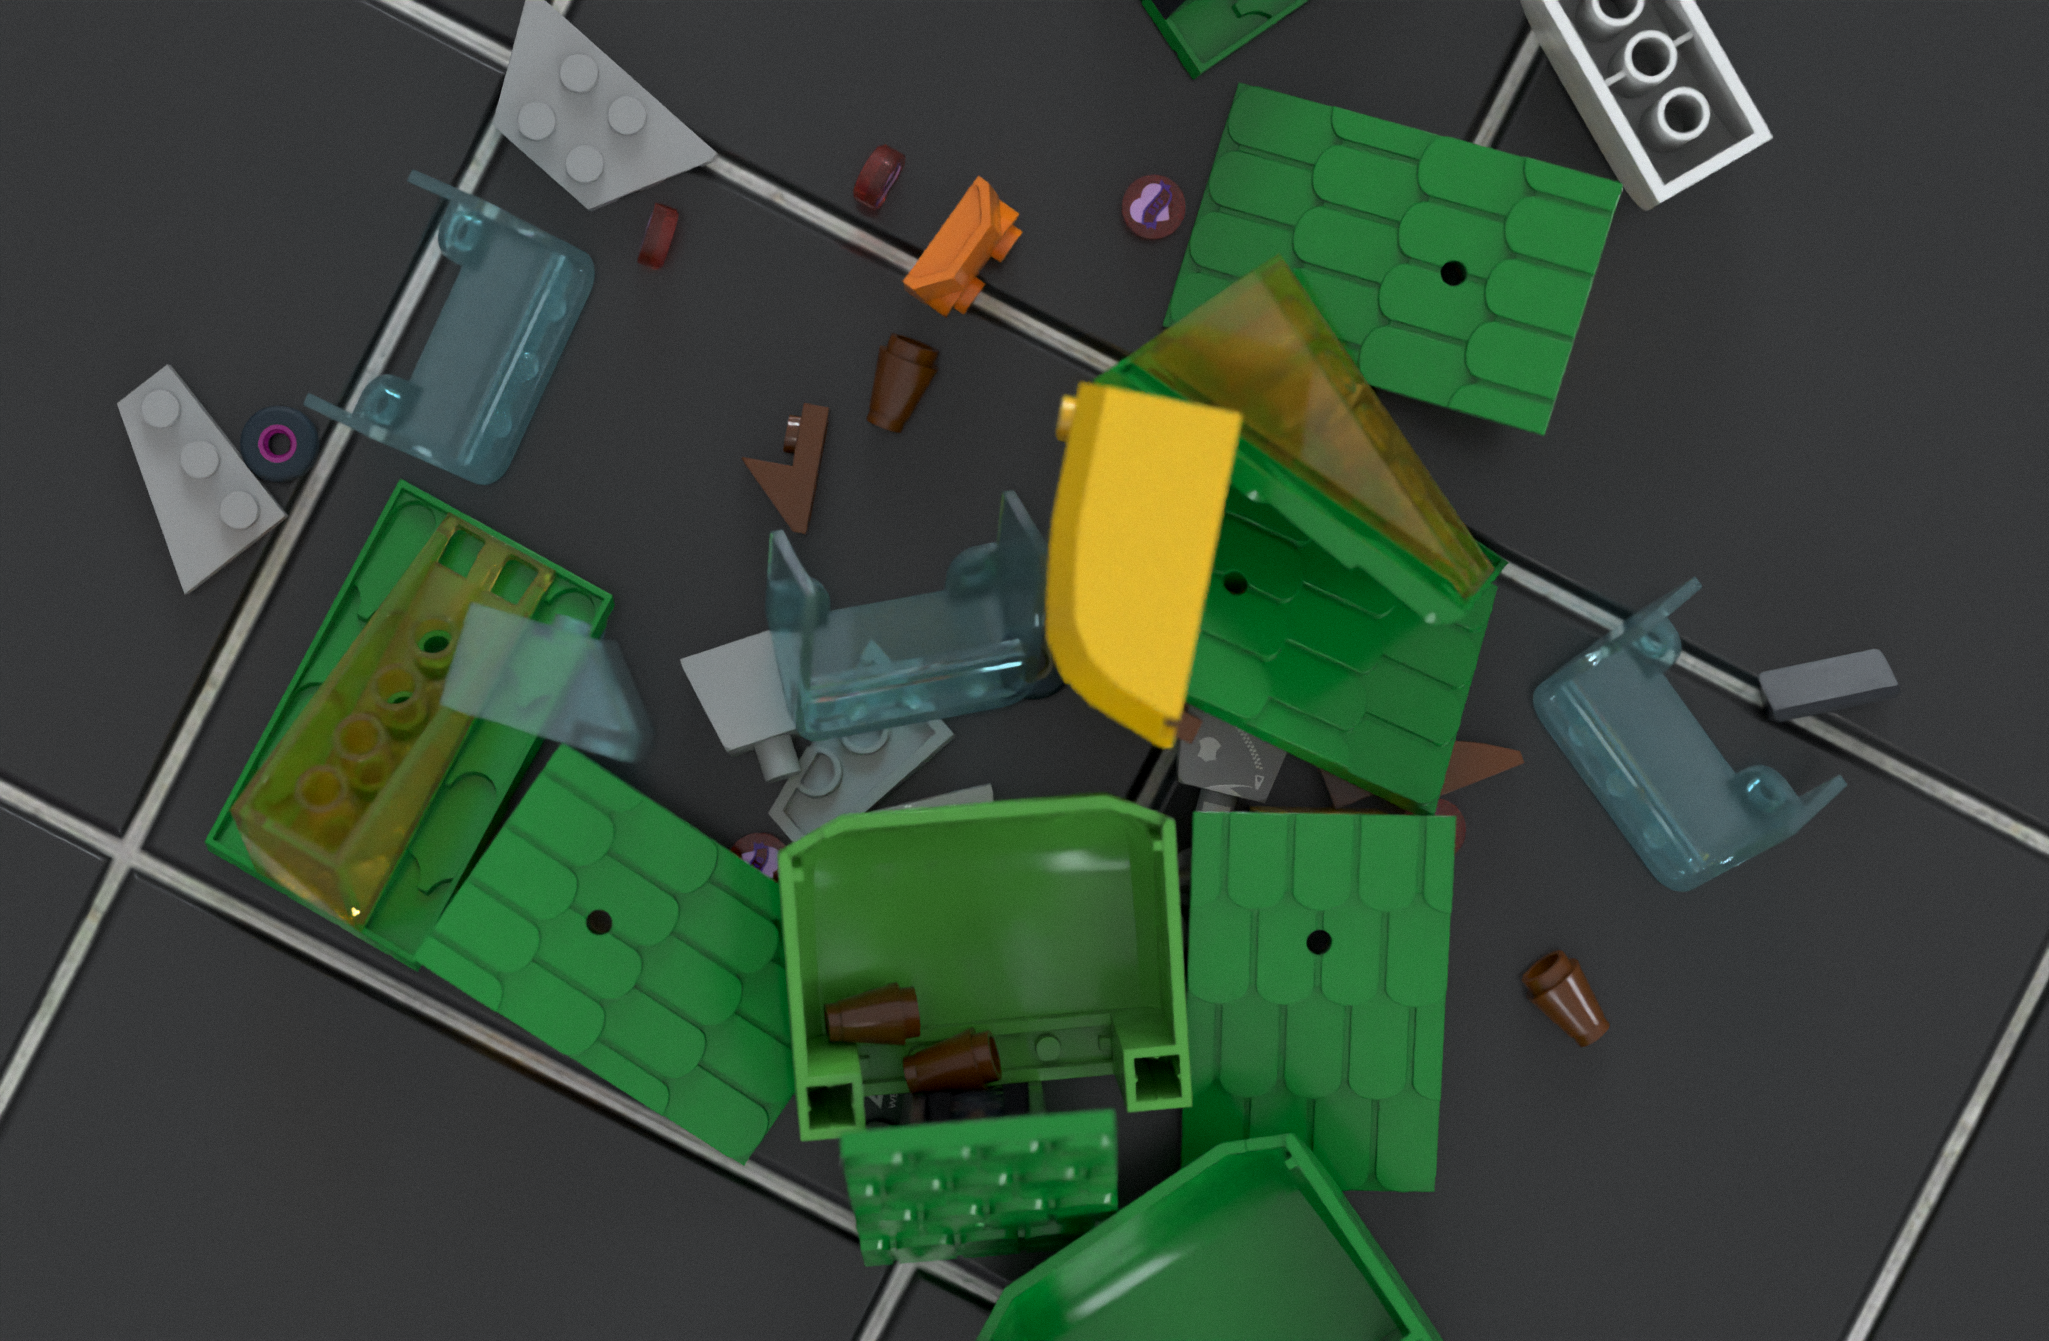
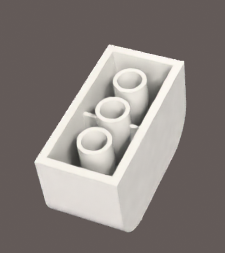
[1520,0,1773,211]

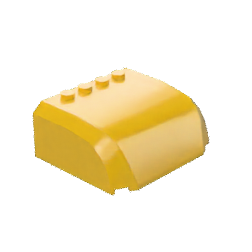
[1046,383,1242,749]

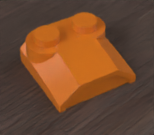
[903,176,1023,318]

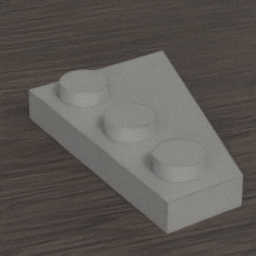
[117,364,289,594]
[768,639,956,842]

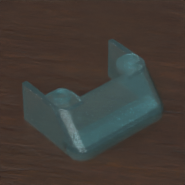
[303,169,595,485]
[765,490,1050,741]
[1533,576,1847,892]
[440,602,655,763]

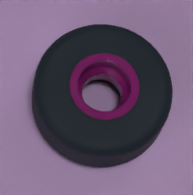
[240,406,319,483]

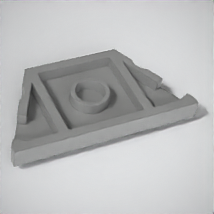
[492,0,718,212]

